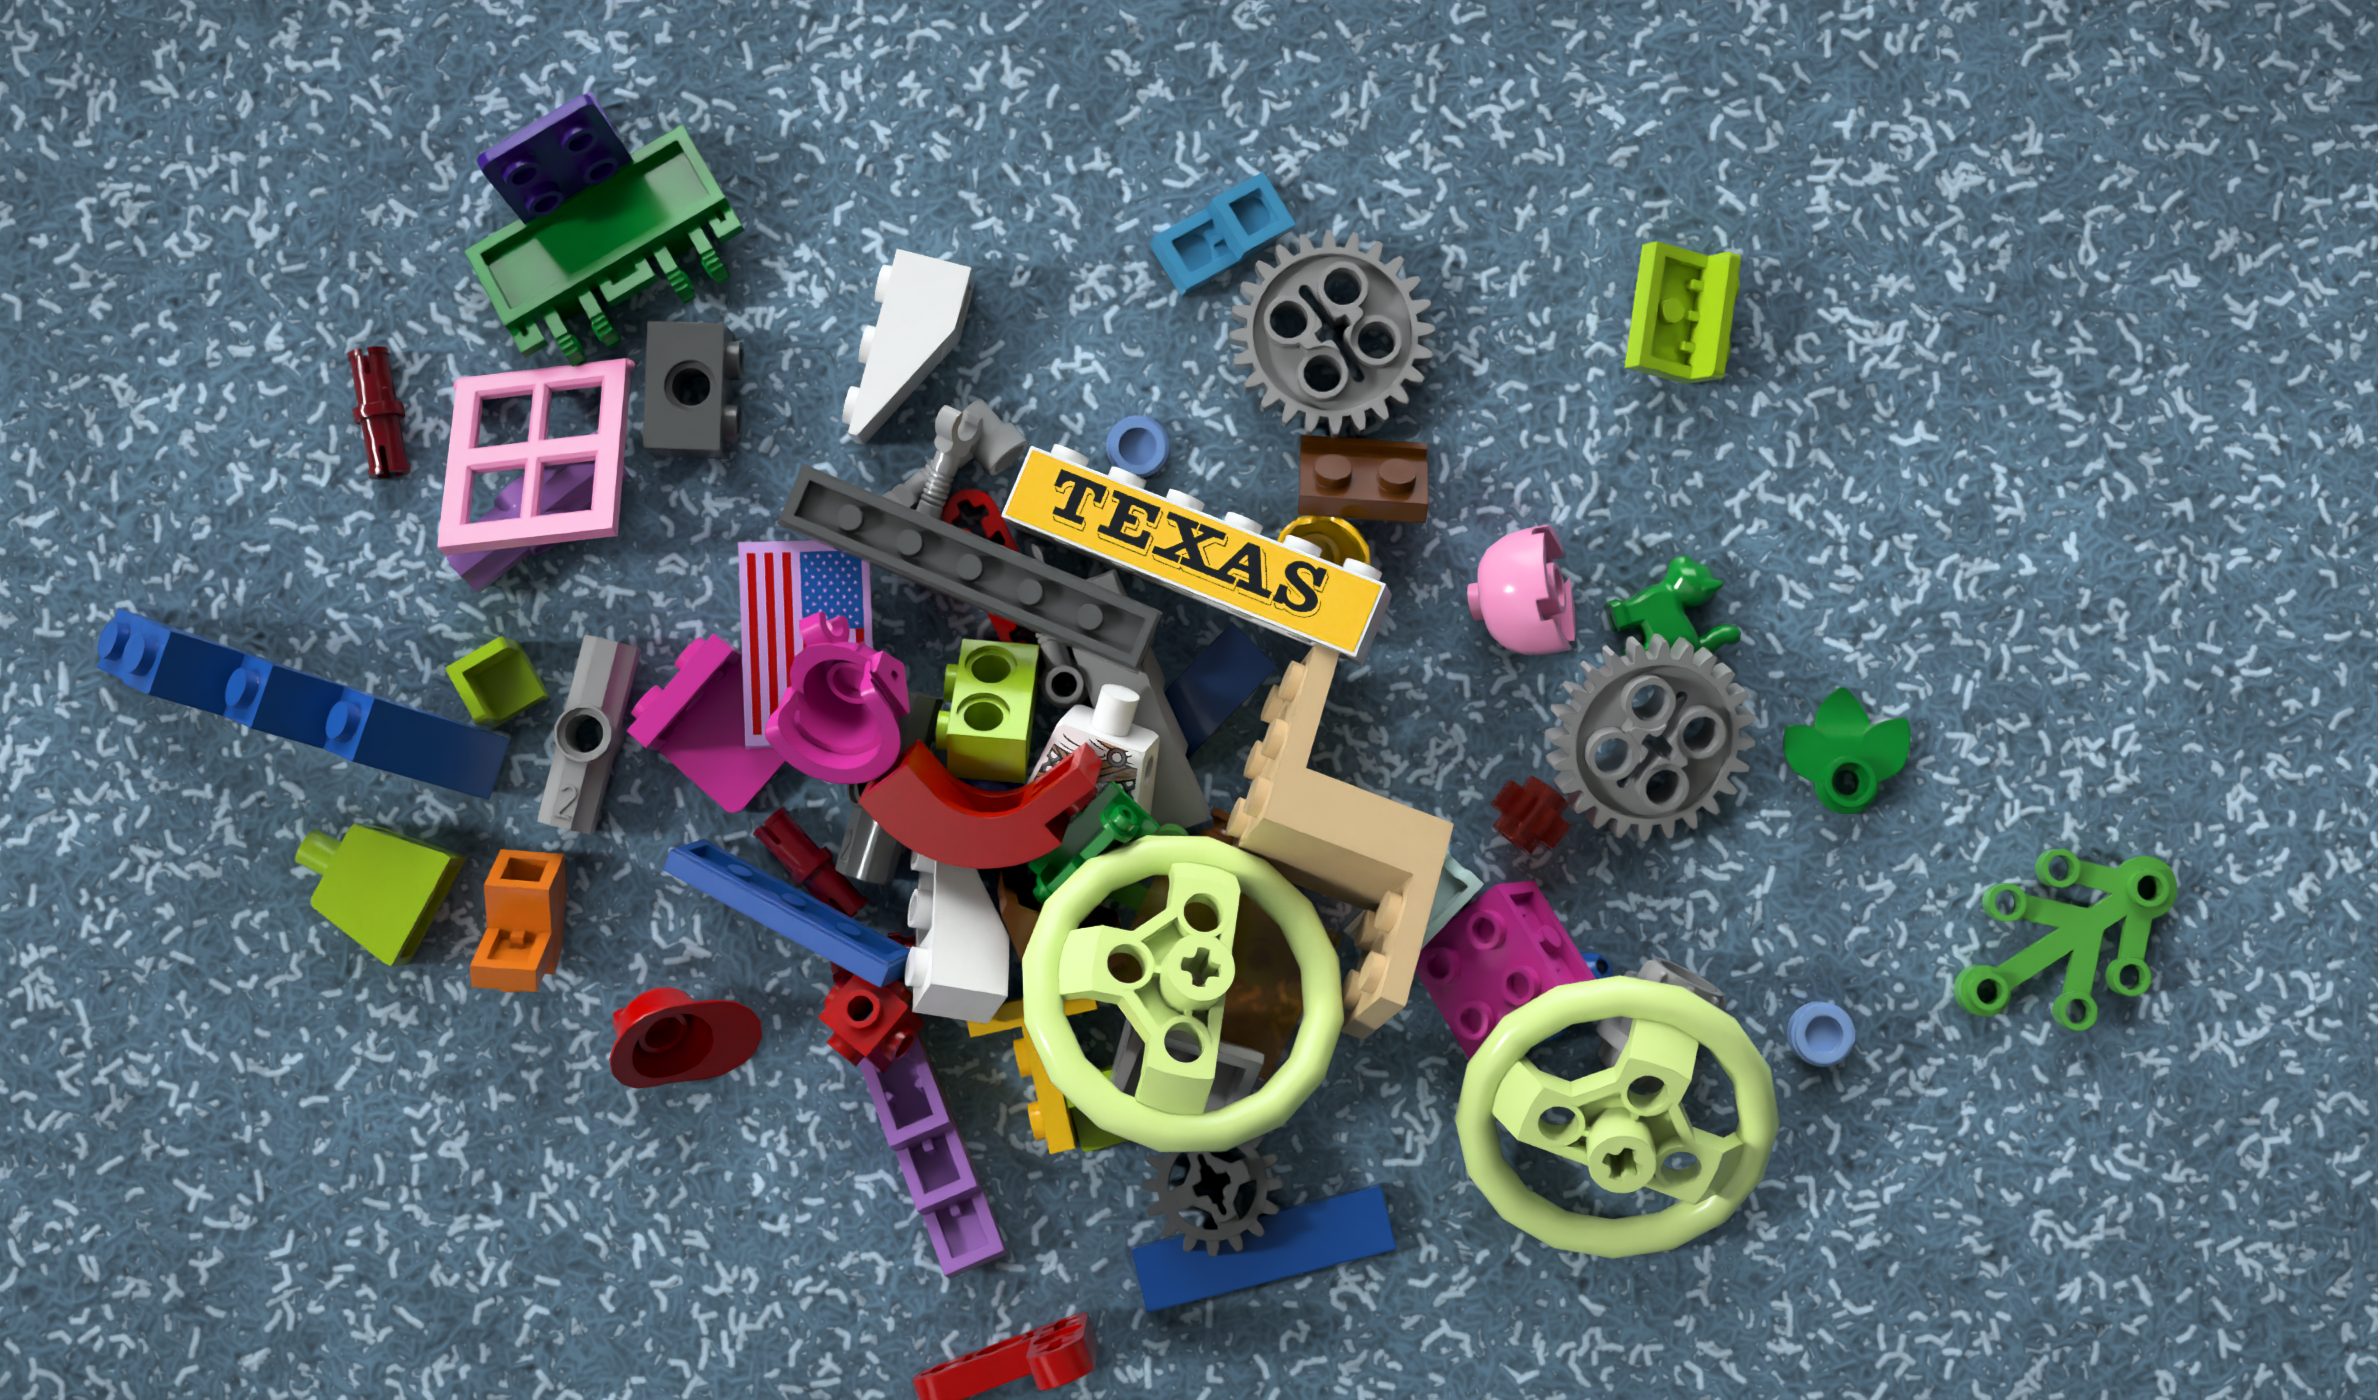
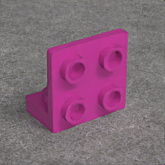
[1415,880,1596,1060]

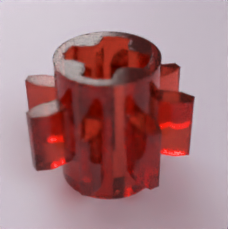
[1490,775,1572,855]

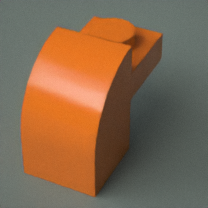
[470,849,567,993]

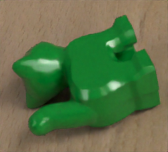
[1604,555,1741,656]

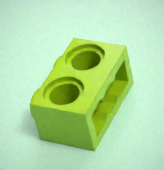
[936,639,1039,783]

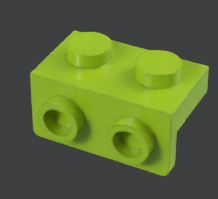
[1624,241,1741,384]

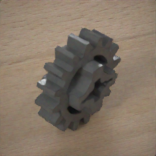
[1142,1135,1283,1257]

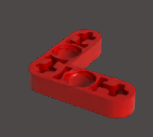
[912,1312,1099,1400]

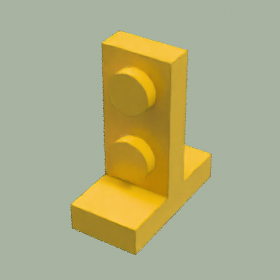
[967,997,1099,1154]

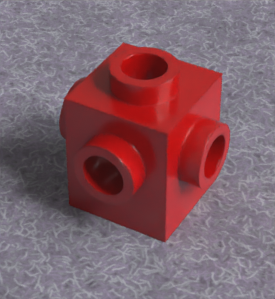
[818,974,925,1074]

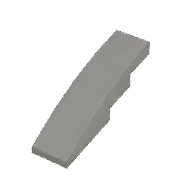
[1072,569,1210,835]

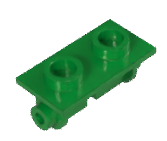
[1027,780,1160,905]

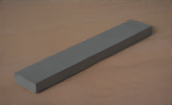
[777,464,1163,674]

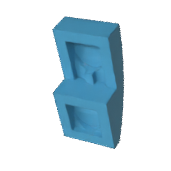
[1149,172,1296,297]

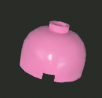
[1467,524,1576,655]

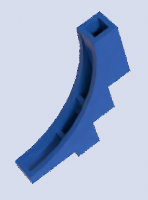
[97,608,510,800]

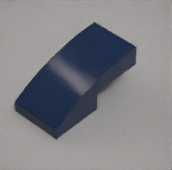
[1164,622,1278,760]

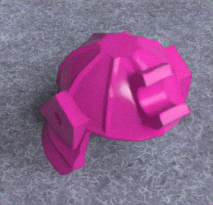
[765,612,910,784]

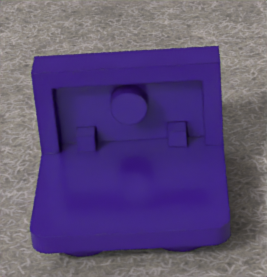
[477,91,633,224]

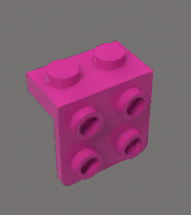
[627,633,786,813]

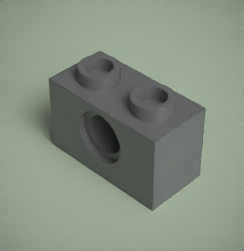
[643,321,744,459]

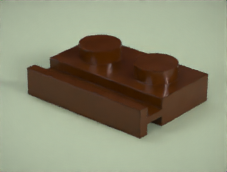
[1298,435,1429,523]

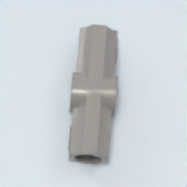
[537,635,642,835]

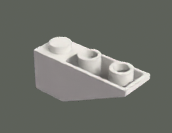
[842,249,976,445]
[905,850,1010,1024]

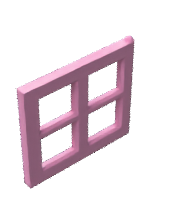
[437,358,635,555]

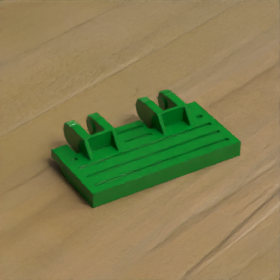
[464,124,745,367]

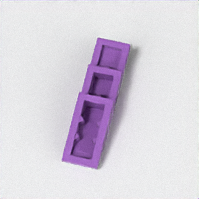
[859,1032,1009,1279]

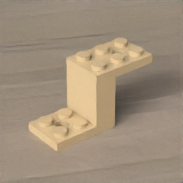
[1226,643,1454,1040]

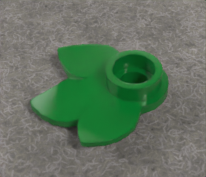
[1783,687,1911,815]

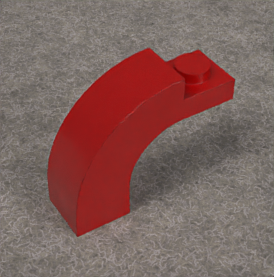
[858,739,1103,869]

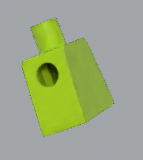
[295,823,467,967]

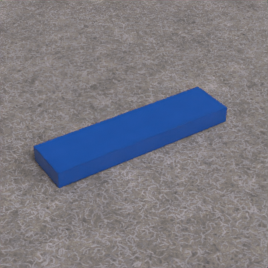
[663,839,910,988]
[1131,1184,1397,1313]

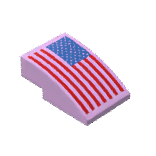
[738,540,873,749]

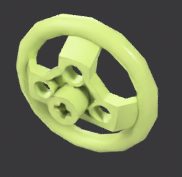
[1022,835,1344,1152]
[1455,975,1780,1259]

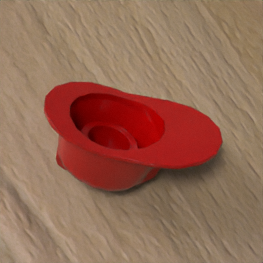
[609,987,762,1089]

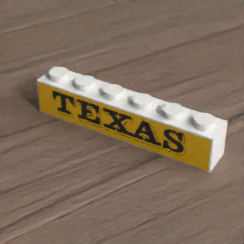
[1001,444,1392,667]

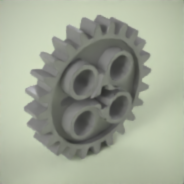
[1229,230,1435,438]
[1545,634,1756,841]

